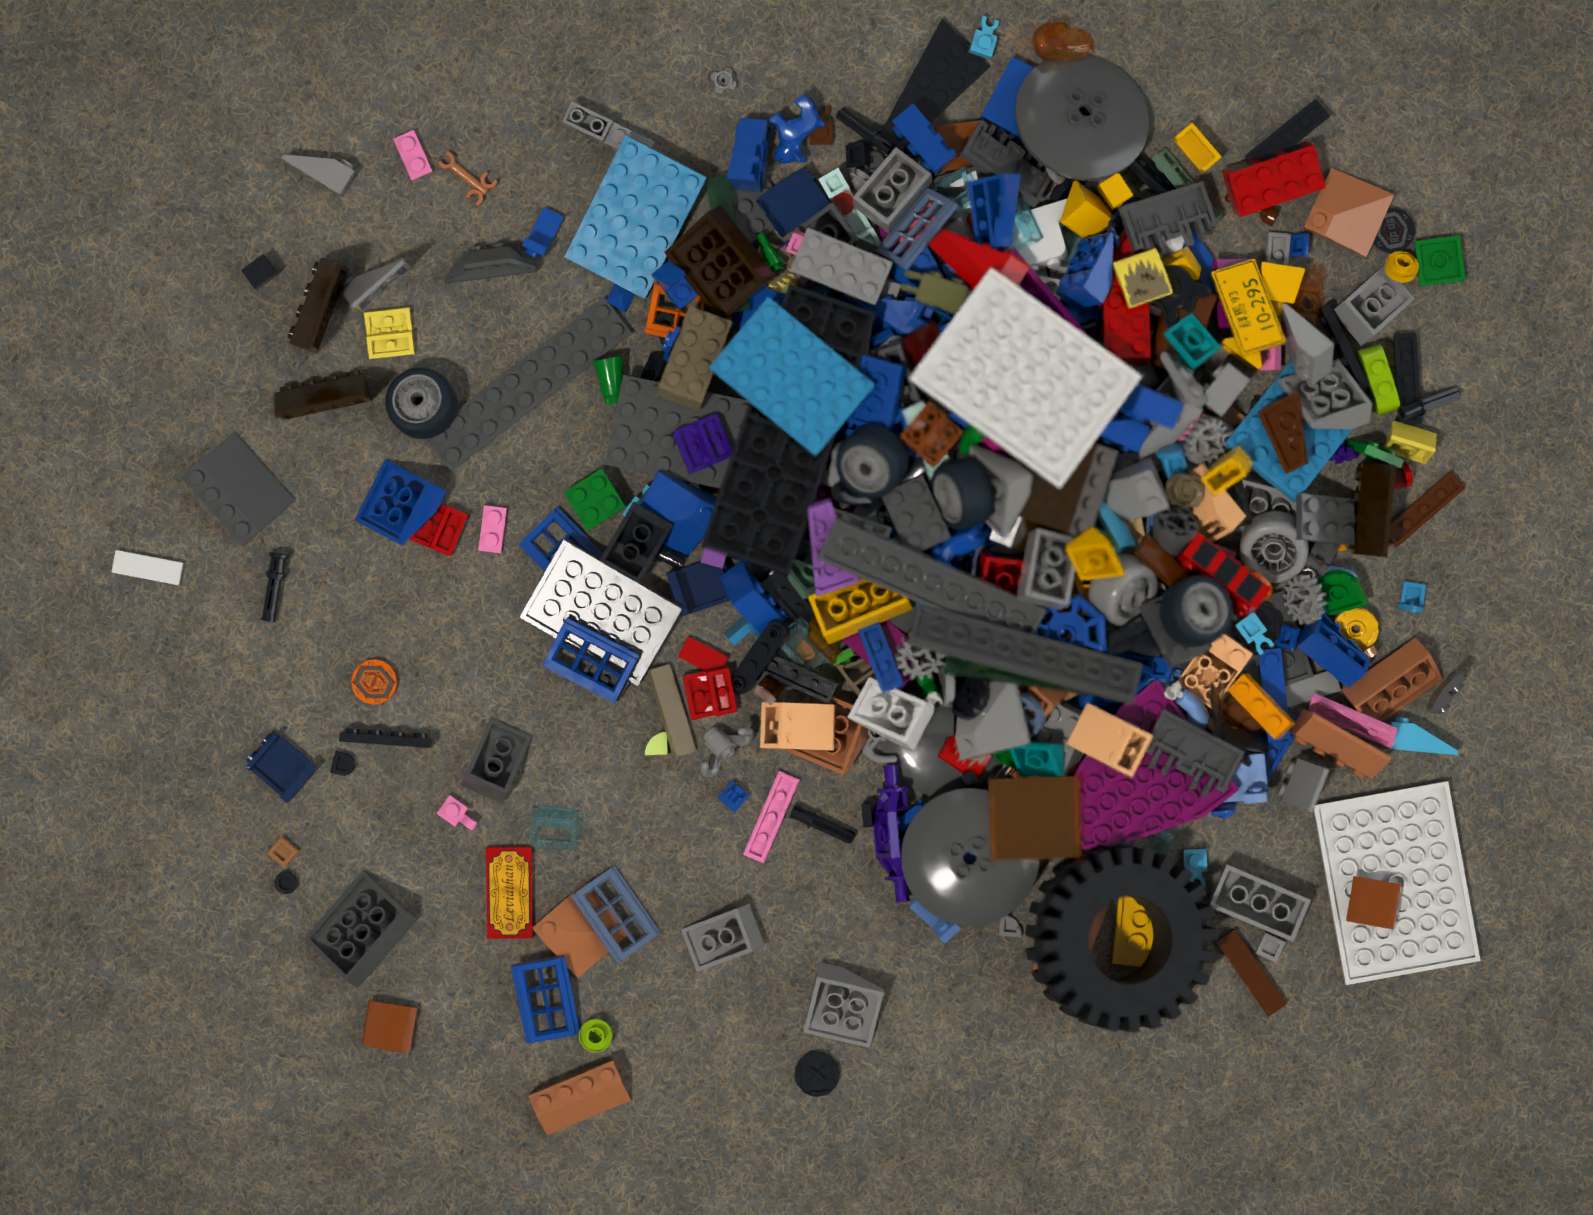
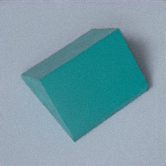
[1163,313,1221,370]
[1010,741,1065,779]

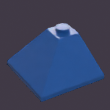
[355,459,447,545]
[639,470,717,555]

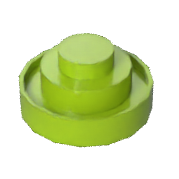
[579,1018,613,1053]

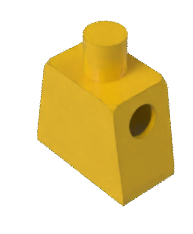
[1259,262,1305,317]
[1201,446,1253,496]

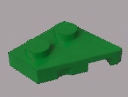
[1345,439,1404,468]

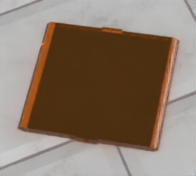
[989,776,1082,861]

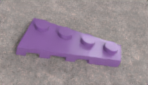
[808,498,860,597]

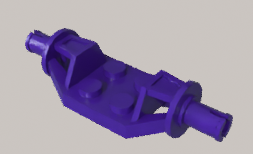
[872,764,910,902]

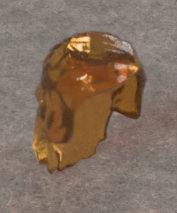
[1032,22,1094,61]

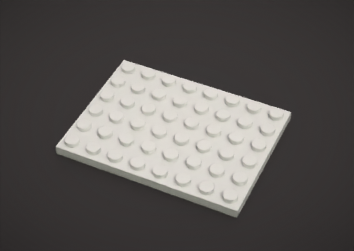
[909,268,1142,489]
[1313,781,1481,985]

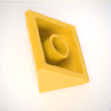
[1060,181,1113,238]
[1219,337,1262,372]
[1065,527,1125,581]

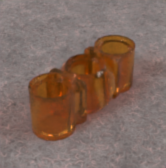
[1293,270,1322,328]

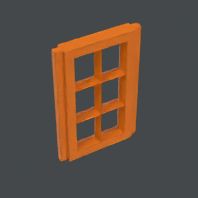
[644,281,732,351]

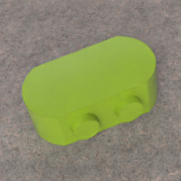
[1357,344,1400,416]

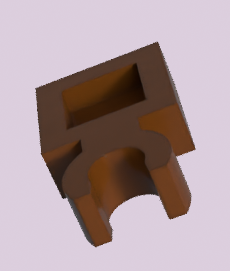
[810,105,832,145]

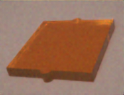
[806,615,841,665]

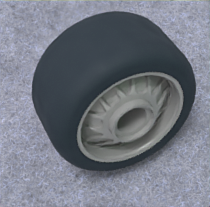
[385,367,457,439]
[836,425,909,498]
[931,457,995,530]
[1160,575,1233,647]

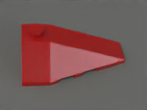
[929,229,1029,290]

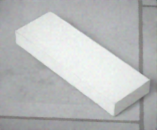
[112,550,184,585]

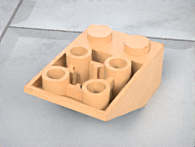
[1189,464,1246,542]
[1176,633,1253,709]
[760,702,835,750]
[1066,703,1153,777]

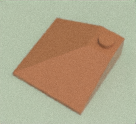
[1304,168,1394,258]
[786,694,869,776]
[532,882,627,978]

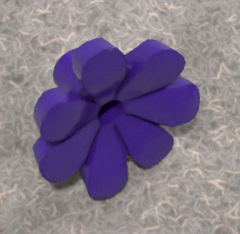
[1328,440,1358,464]

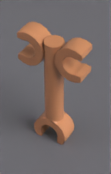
[438,152,498,206]

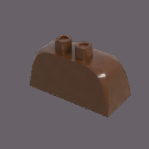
[1149,294,1217,375]

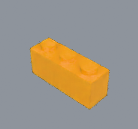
[1228,674,1296,739]

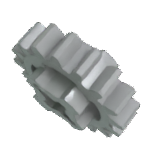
[1182,415,1229,465]
[1283,574,1327,624]
[895,632,946,681]

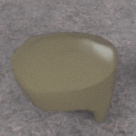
[1165,472,1205,508]

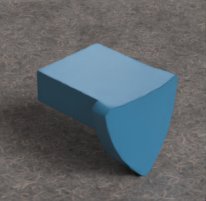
[1156,442,1188,479]
[1396,581,1426,613]
[724,616,760,645]

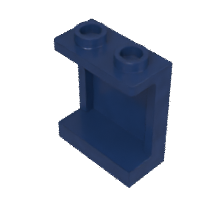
[756,167,830,238]
[666,562,730,617]
[245,732,318,803]

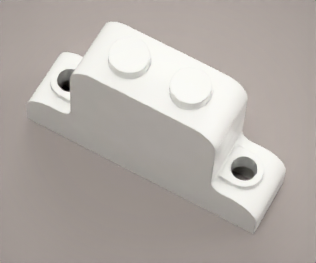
[1008,198,1068,273]

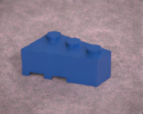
[892,104,957,176]
[726,118,772,192]
[968,174,1021,250]
[1297,606,1370,688]

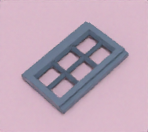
[875,188,958,270]
[570,866,661,964]

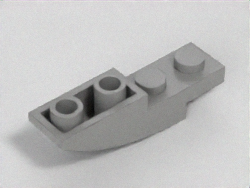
[562,102,655,151]

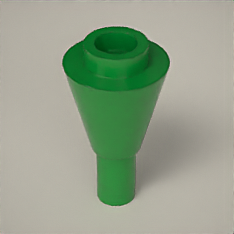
[756,232,786,274]

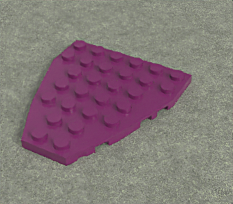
[1057,679,1239,850]

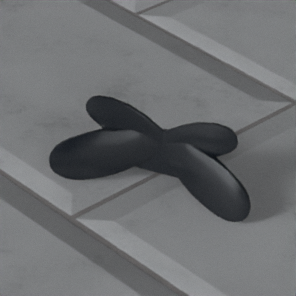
[831,457,927,519]
[1088,615,1163,657]
[1206,685,1269,767]

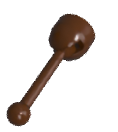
[1225,194,1279,226]

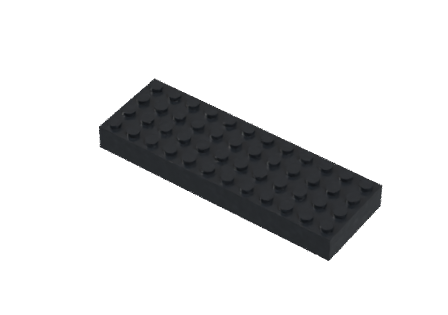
[701,284,876,577]

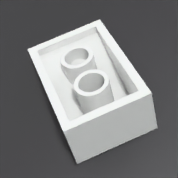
[848,677,935,751]

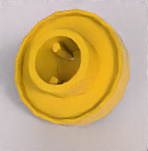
[1384,251,1419,283]

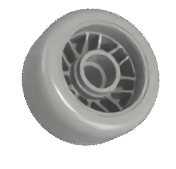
[1239,511,1309,583]
[1089,553,1158,626]

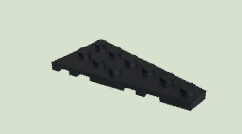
[875,18,989,158]

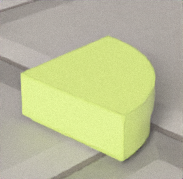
[645,732,668,755]

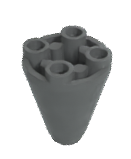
[1152,506,1199,560]

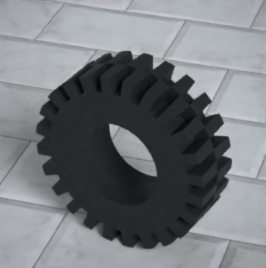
[1025,845,1218,1033]

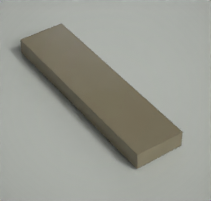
[647,664,696,758]

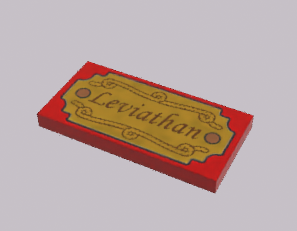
[486,847,533,939]

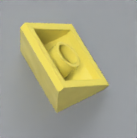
[1382,420,1437,464]

